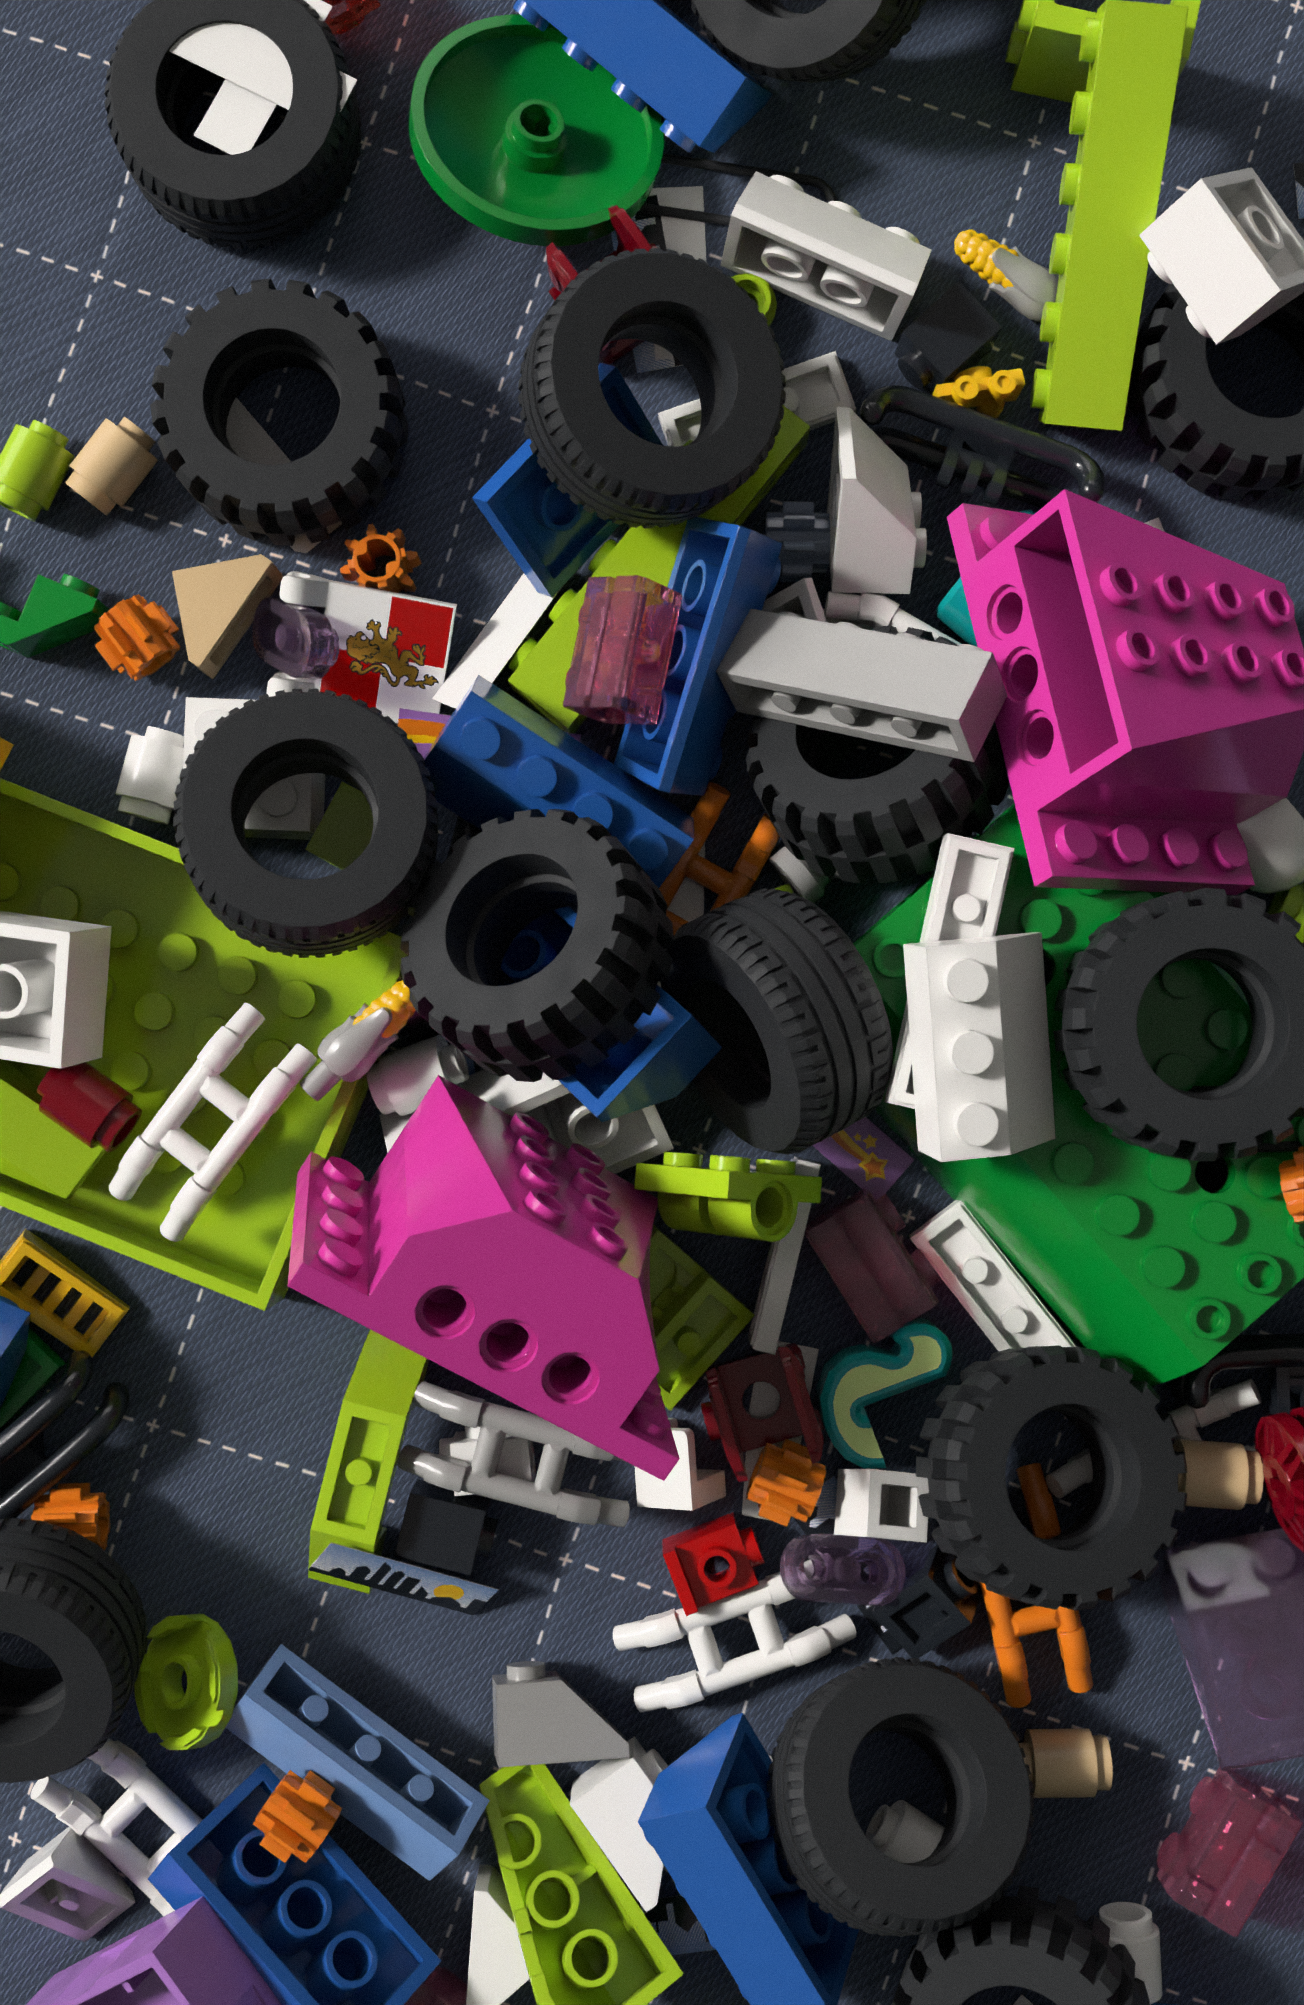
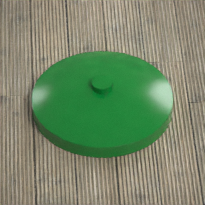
[409,14,664,246]

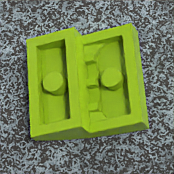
[650,1225,755,1411]

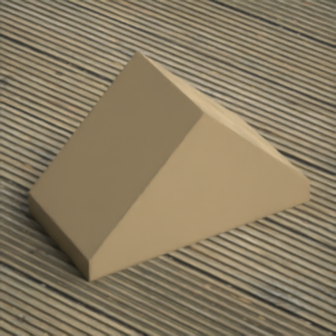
[172,554,283,679]

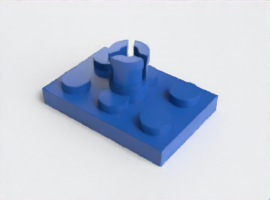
[472,363,663,597]

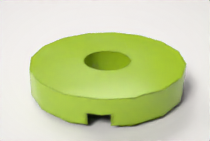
[134,1614,238,1750]

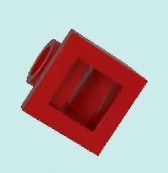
[662,1512,765,1616]

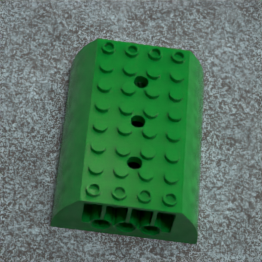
[853,803,1304,1386]

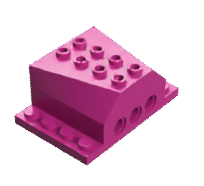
[947,489,1304,895]
[287,1075,680,1481]

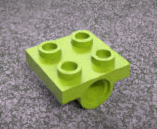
[634,1152,822,1242]

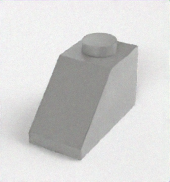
[492,1661,630,1767]

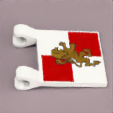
[267,571,457,723]

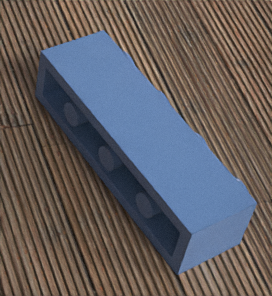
[225,1644,490,1881]

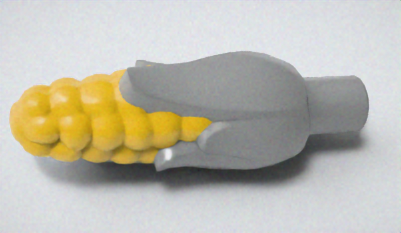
[954,229,1059,321]
[300,980,416,1101]

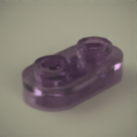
[253,598,340,679]
[780,1534,906,1606]

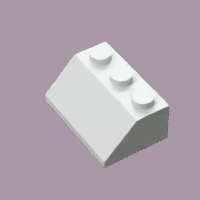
[720,171,932,341]
[903,932,1055,1162]

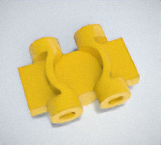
[932,366,1025,418]

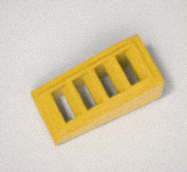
[0,1229,130,1357]

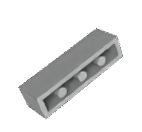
[716,609,1007,762]

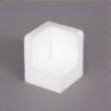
[635,1418,726,1511]

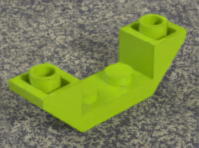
[308,1329,429,1594]

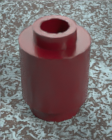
[37,1062,142,1153]

